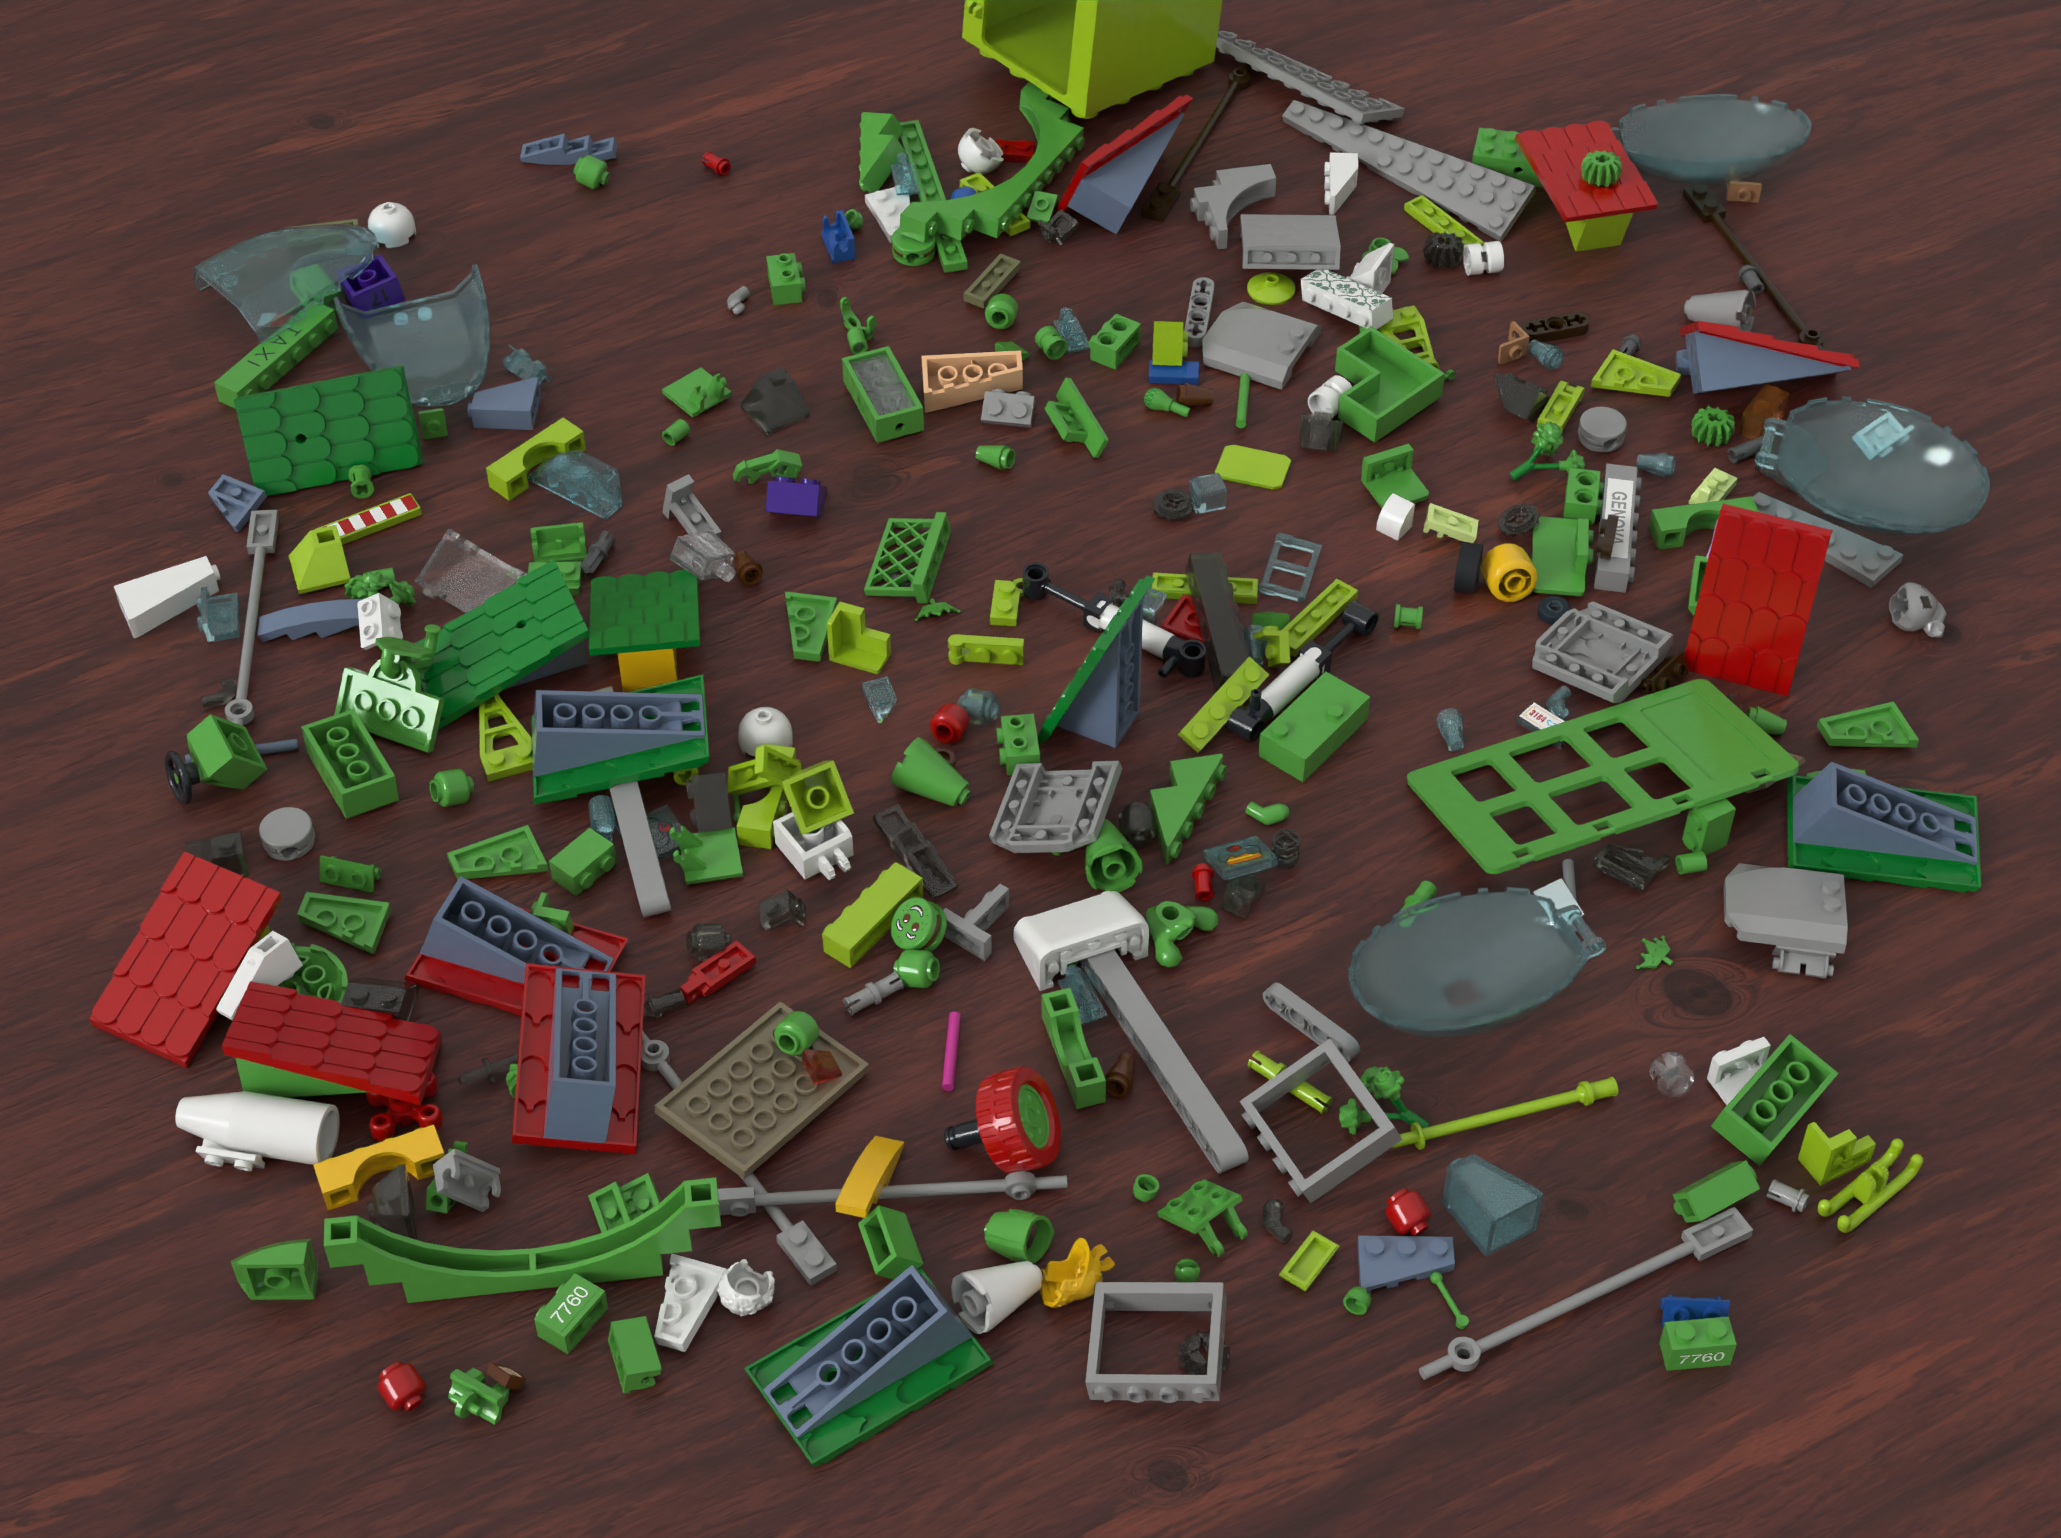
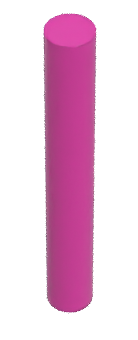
[942,1012,961,1091]

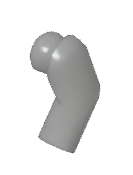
[727,286,750,315]

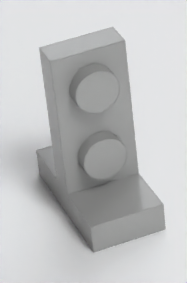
[662,474,721,547]
[943,884,1009,961]

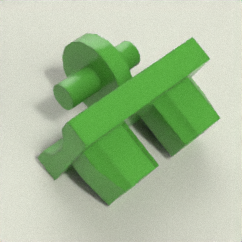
[448,1367,509,1425]

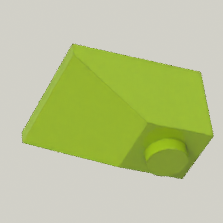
[781,760,854,835]

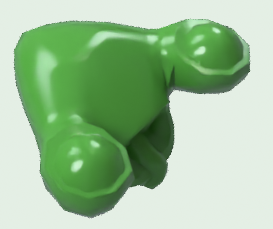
[1146,901,1219,968]

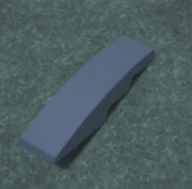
[520,133,618,165]
[258,599,363,642]

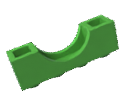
[1648,496,1759,550]
[1041,988,1106,1109]

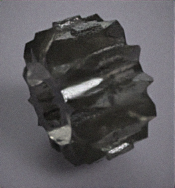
[1423,231,1464,270]

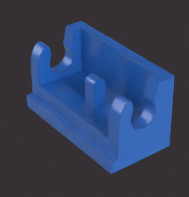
[821,210,856,263]

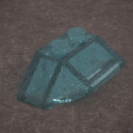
[527,450,622,520]

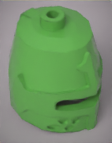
[984,1209,1054,1263]

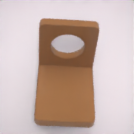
[1726,167,1762,203]
[1497,321,1530,365]

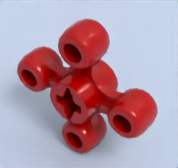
[365,1072,443,1142]

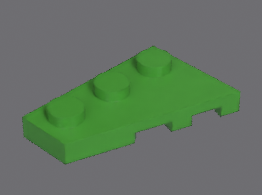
[785,591,837,662]

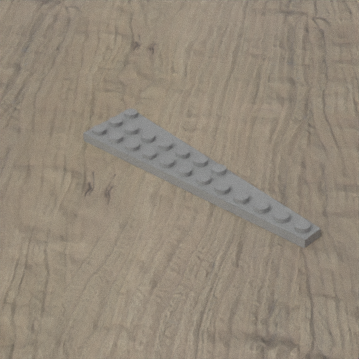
[1216,27,1405,124]
[1282,100,1536,242]

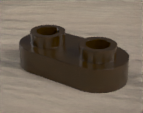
[1595,514,1619,560]

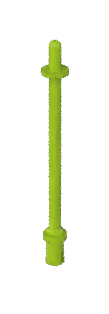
[1391,1076,1618,1150]

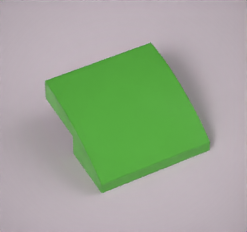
[588,1173,661,1233]

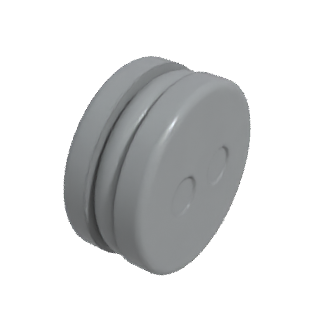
[1578,407,1627,452]
[259,807,316,861]

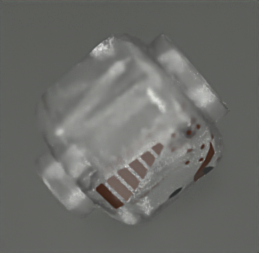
[1649,1052,1695,1097]

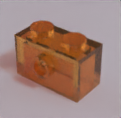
[1739,383,1790,439]

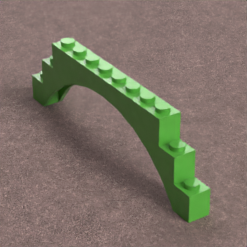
[899,82,1085,243]
[324,1177,721,1303]

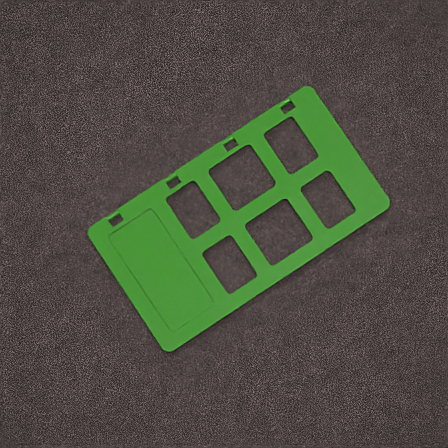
[1407,679,1799,874]

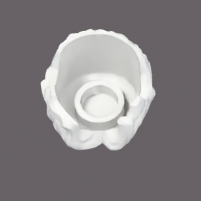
[717,1259,775,1316]

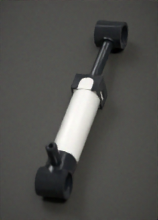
[1022,562,1206,678]
[1227,601,1379,743]

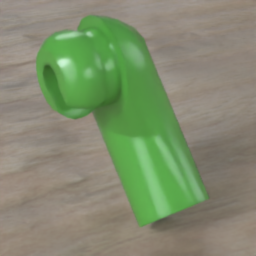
[1245,801,1289,825]

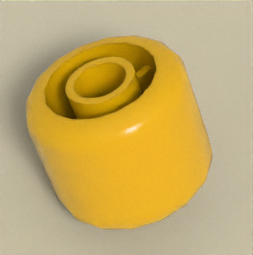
[1480,543,1538,602]

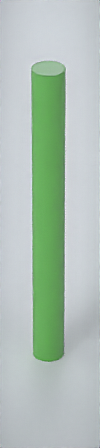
[1236,373,1250,428]

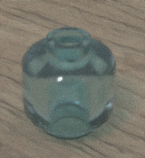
[958,688,1000,725]

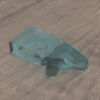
[862,676,897,723]

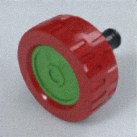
[944,1066,1061,1174]

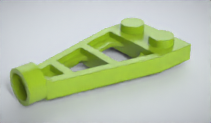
[1377,305,1440,370]
[479,693,533,782]

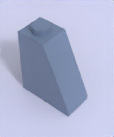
[467,378,541,430]

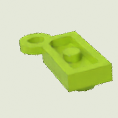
[990,578,1025,627]

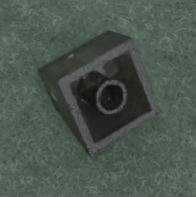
[341,977,420,1021]

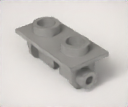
[1772,945,1836,979]

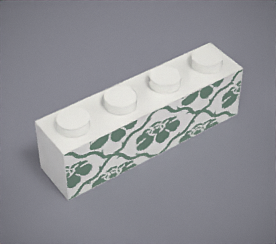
[1301,269,1393,329]

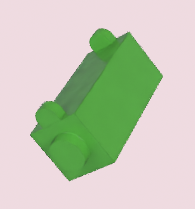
[1672,1160,1760,1223]

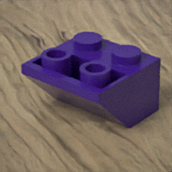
[765,476,827,517]

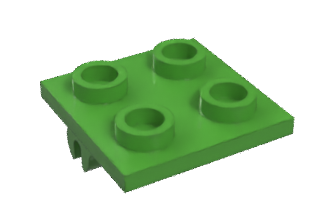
[662,367,732,418]
[669,826,743,885]
[1157,1179,1248,1257]

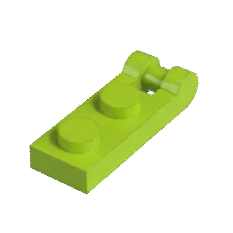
[1537,380,1585,430]
[948,634,1024,665]

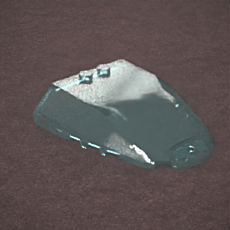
[192,224,379,343]
[333,264,490,406]

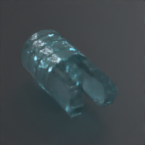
[588,795,616,842]

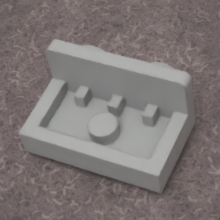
[981,389,1036,428]

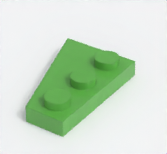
[1817,701,1919,748]
[447,825,548,880]
[297,892,391,955]

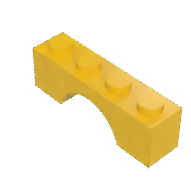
[313,1125,445,1211]

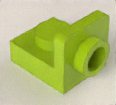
[1253,626,1290,668]

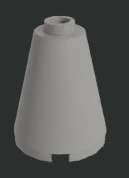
[1684,289,1756,332]

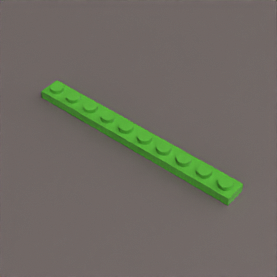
[899,120,968,273]

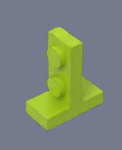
[727,745,801,796]

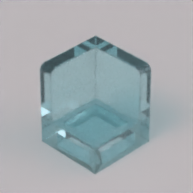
[1189,473,1227,514]
[1143,588,1167,625]

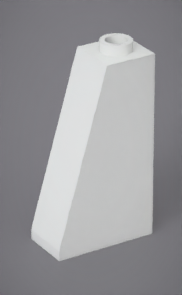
[114,556,221,638]

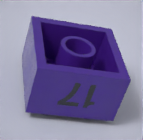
[337,254,405,320]

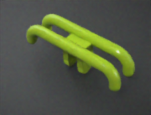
[1817,1138,1923,1233]

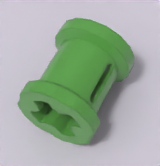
[348,465,374,498]
[1394,604,1423,630]

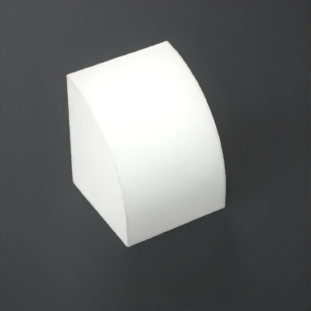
[1376,493,1415,541]

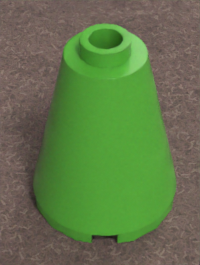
[890,737,971,807]
[1085,819,1142,892]

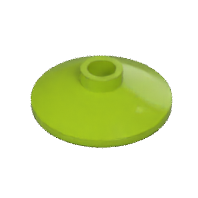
[1247,272,1295,305]

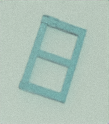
[1258,533,1322,603]

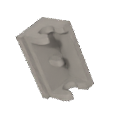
[433,1148,501,1212]

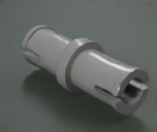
[843,972,904,1016]

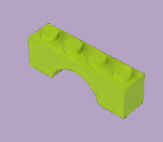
[486,417,586,501]
[736,743,800,849]

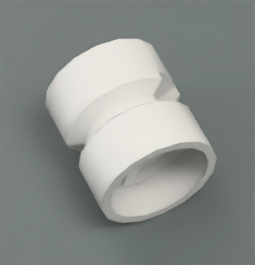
[1463,241,1504,276]
[1308,375,1352,421]

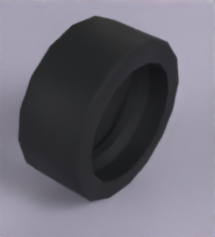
[1454,541,1483,594]

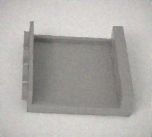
[1240,214,1341,270]

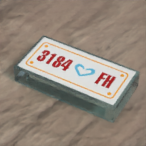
[1516,701,1568,750]

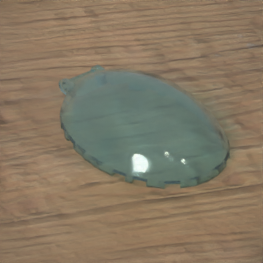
[1611,94,1812,184]
[1755,396,1990,536]
[1348,887,1606,1037]

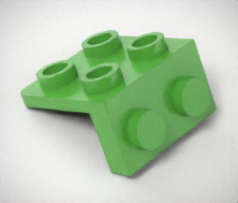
[1361,444,1429,508]

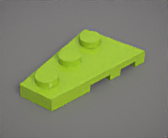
[1591,349,1681,397]

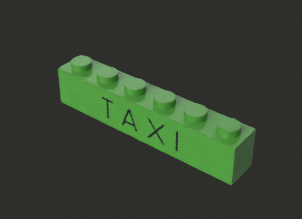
[214,300,338,409]

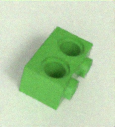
[1089,314,1141,370]
[1563,468,1604,525]

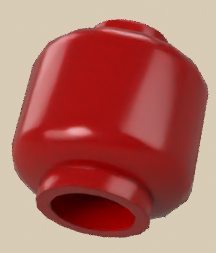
[930,703,970,744]
[1385,1188,1432,1236]
[377,1361,427,1412]

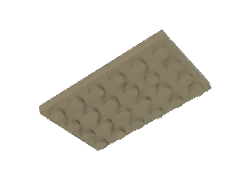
[654,1001,869,1179]

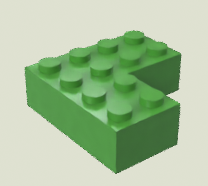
[1335,326,1445,443]

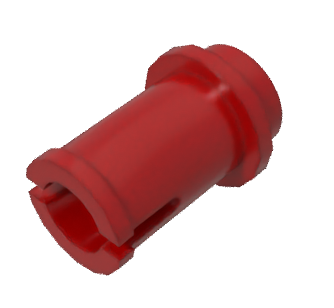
[702,151,731,176]
[1191,863,1214,902]

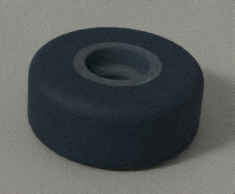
[1538,596,1571,625]

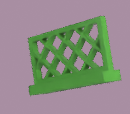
[864,512,951,604]

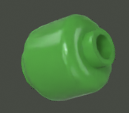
[573,155,610,189]
[985,294,1018,330]
[429,768,474,807]
[894,949,940,988]
[774,1011,819,1056]

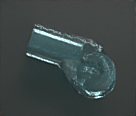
[1546,685,1571,719]

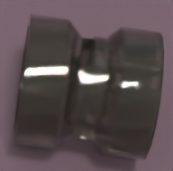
[1271,829,1301,869]

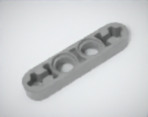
[1184,277,1214,347]
[1262,982,1360,1062]

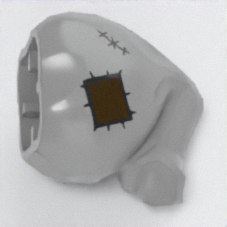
[1889,582,1946,638]

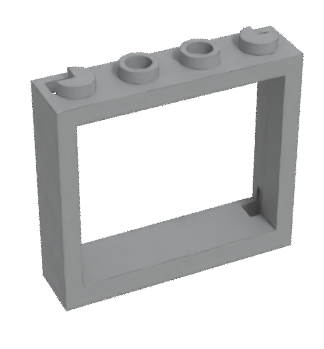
[1240,1038,1402,1204]
[1085,1282,1227,1403]

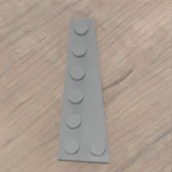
[1752,492,1903,588]

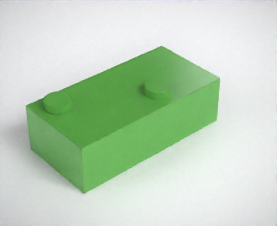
[1259,671,1370,782]
[301,709,399,819]
[1711,1034,1839,1166]

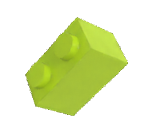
[1152,321,1188,366]

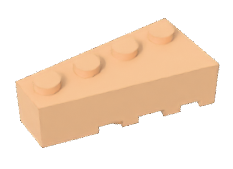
[922,351,1023,413]

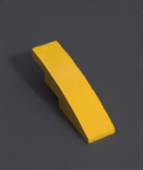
[835,1136,905,1218]

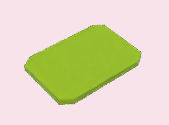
[1215,445,1291,490]

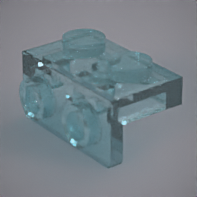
[197,587,240,642]

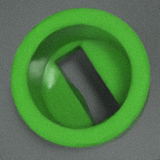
[845,209,863,230]
[1133,1174,1159,1202]
[1174,1258,1200,1282]
[1343,1286,1371,1315]

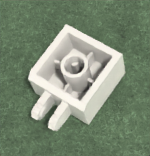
[773,812,854,880]

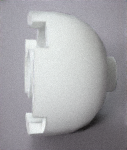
[958,128,1004,174]
[368,202,416,248]
[738,707,793,756]

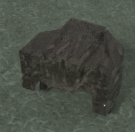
[1299,411,1344,451]

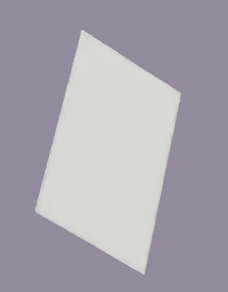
[1533,878,1584,928]

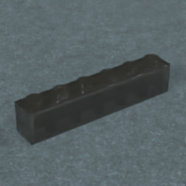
[1185,552,1250,692]

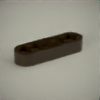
[1522,312,1590,344]

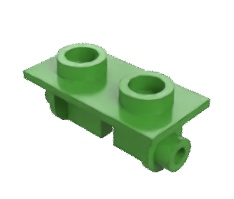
[320,855,381,893]

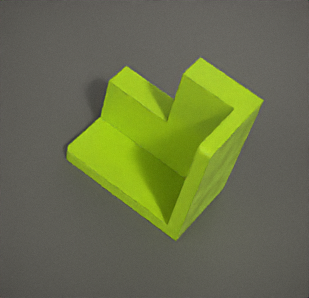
[827,602,891,674]
[1798,1122,1876,1186]

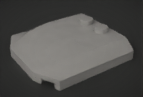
[1202,302,1321,390]
[1532,602,1673,703]
[989,761,1122,853]
[1723,863,1848,954]

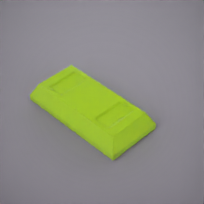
[1279,1231,1340,1291]

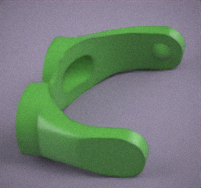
[840,297,877,341]

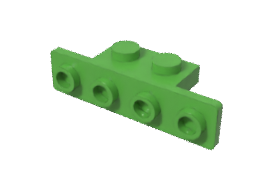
[1044,378,1108,458]

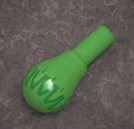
[1144,388,1191,417]

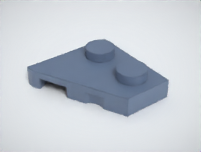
[208,474,267,533]

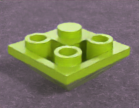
[289,525,351,594]

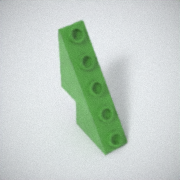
[859,112,906,193]
[1150,754,1227,865]

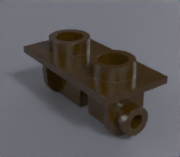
[1639,650,1688,694]

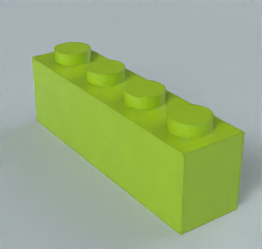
[822,862,923,968]

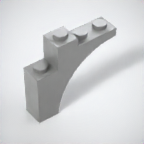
[1190,164,1276,249]

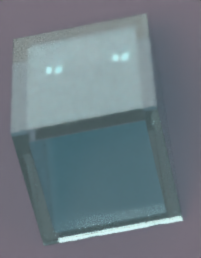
[1441,1154,1544,1257]

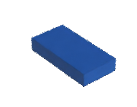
[1149,360,1199,385]

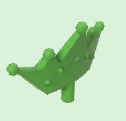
[914,598,961,622]
[1636,935,1673,970]

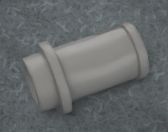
[1767,1179,1810,1212]

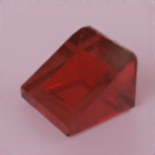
[802,1050,842,1085]

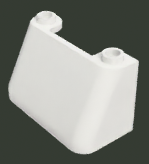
[1014,891,1149,991]

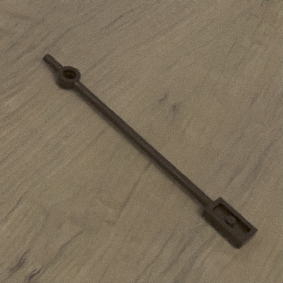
[1142,63,1252,222]
[1682,183,1824,350]

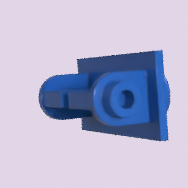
[1660,1294,1730,1326]

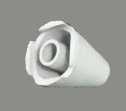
[951,1261,1043,1334]

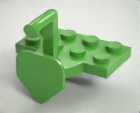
[334,624,445,753]

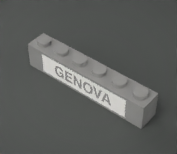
[1594,463,1641,593]

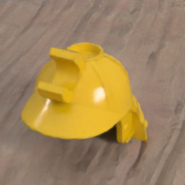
[1040,1238,1115,1308]

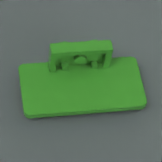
[1532,516,1593,596]

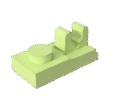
[1689,468,1737,504]
[1423,503,1479,543]

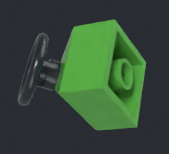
[165,714,267,805]

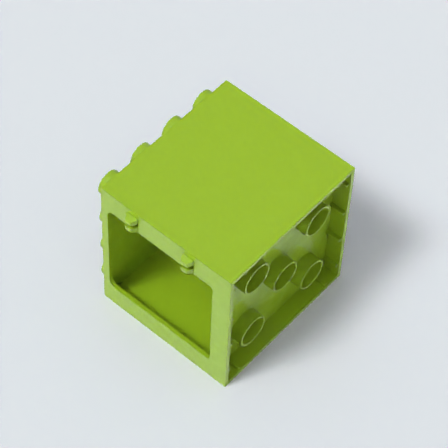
[962,0,1223,119]

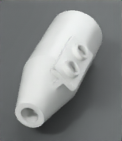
[175,1091,340,1171]

